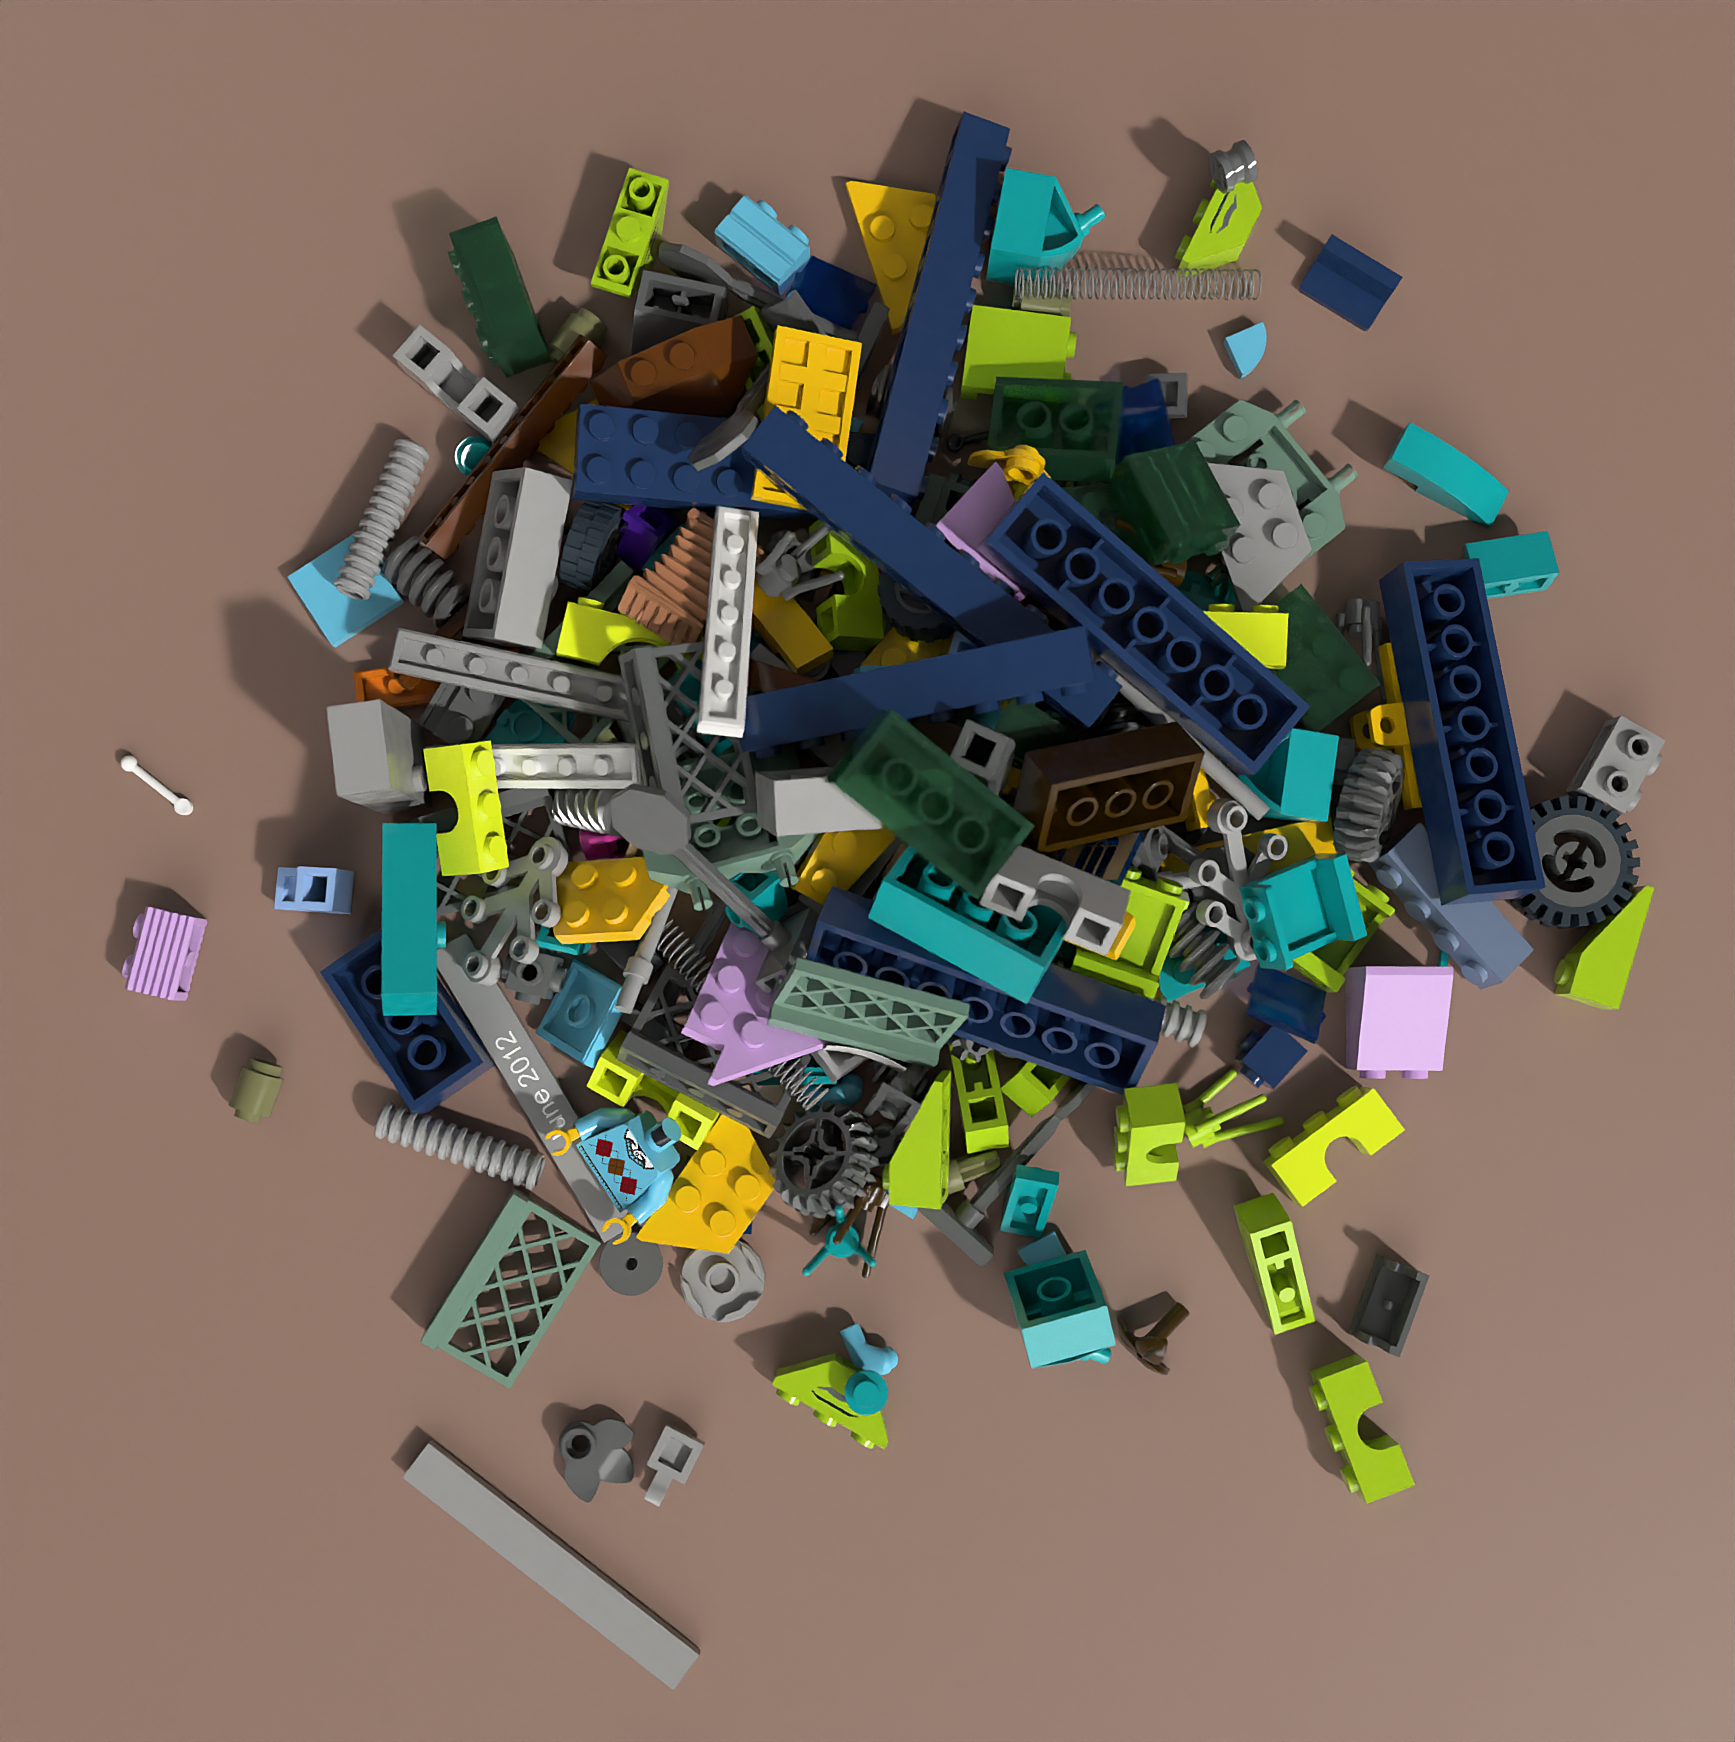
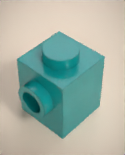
[725,870,789,936]

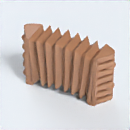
[618,507,768,655]

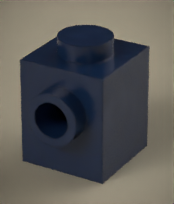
[1234,1022,1308,1089]

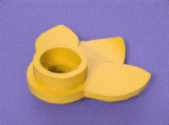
[967,445,1051,485]

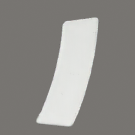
[823,1046,906,1073]

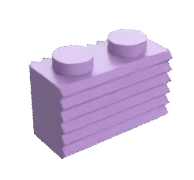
[122,906,207,1001]

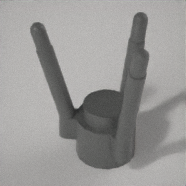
[756,524,845,601]
[1318,599,1387,702]

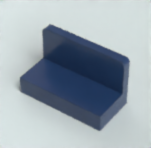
[1298,234,1403,331]

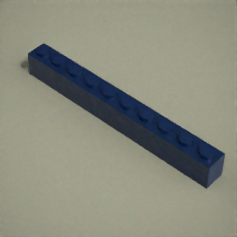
[866,111,1012,507]
[742,406,1123,733]

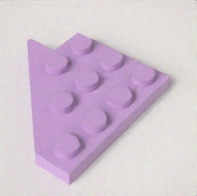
[681,922,837,1086]

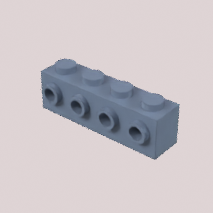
[1368,822,1534,990]

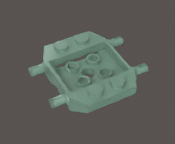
[1152,399,1358,589]
[642,745,819,910]

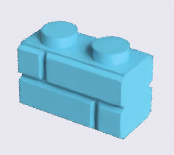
[714,196,811,296]

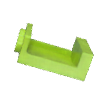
[960,305,1077,410]
[1070,864,1190,999]
[1292,868,1396,993]

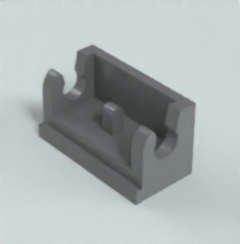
[1347,1254,1429,1357]

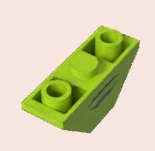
[591,168,669,298]
[1174,179,1262,279]
[771,1353,889,1449]

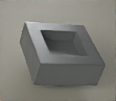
[1143,373,1188,419]

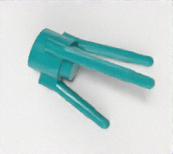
[802,1205,877,1276]

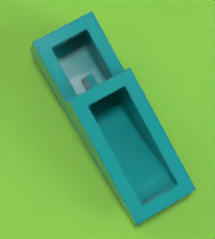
[1383,422,1509,529]

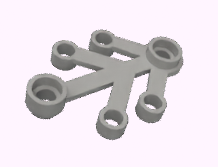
[1189,799,1288,961]
[461,837,568,986]

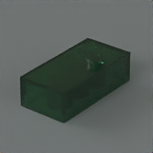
[824,709,1034,899]

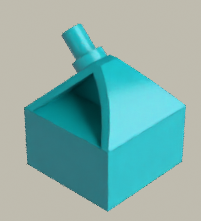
[986,168,1105,287]
[1227,728,1339,822]
[1004,1250,1116,1368]

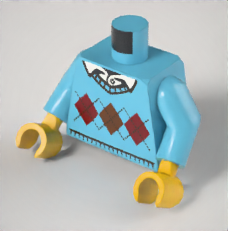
[545,1107,681,1244]

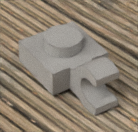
[644,1423,705,1507]

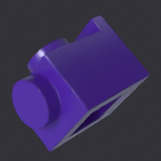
[615,505,680,573]

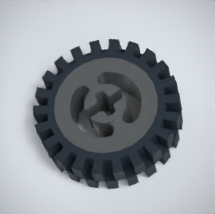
[1510,796,1640,929]

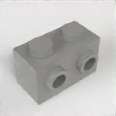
[1565,715,1666,815]

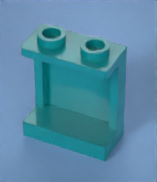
[1239,853,1367,971]

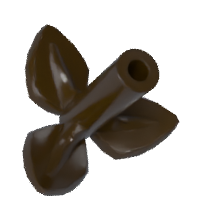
[1117,1302,1190,1375]

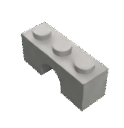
[393,325,519,444]
[979,840,1131,956]

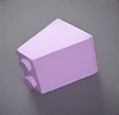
[936,462,1028,602]
[1345,966,1453,1079]

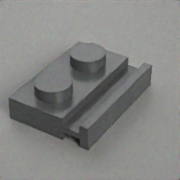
[417,683,507,745]

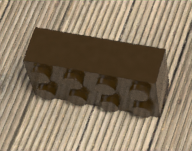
[1010,721,1205,854]

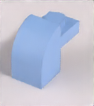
[274,866,355,914]

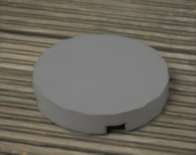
[680,1239,765,1322]

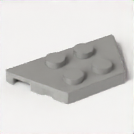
[1189,461,1312,612]

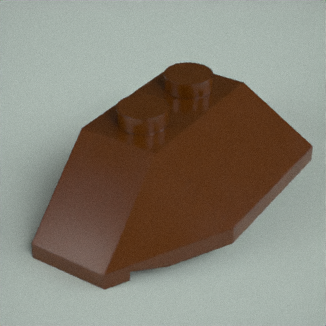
[590,315,759,418]

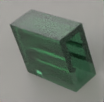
[1109,441,1240,566]

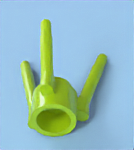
[1182,1070,1284,1148]

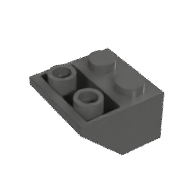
[631,270,729,356]

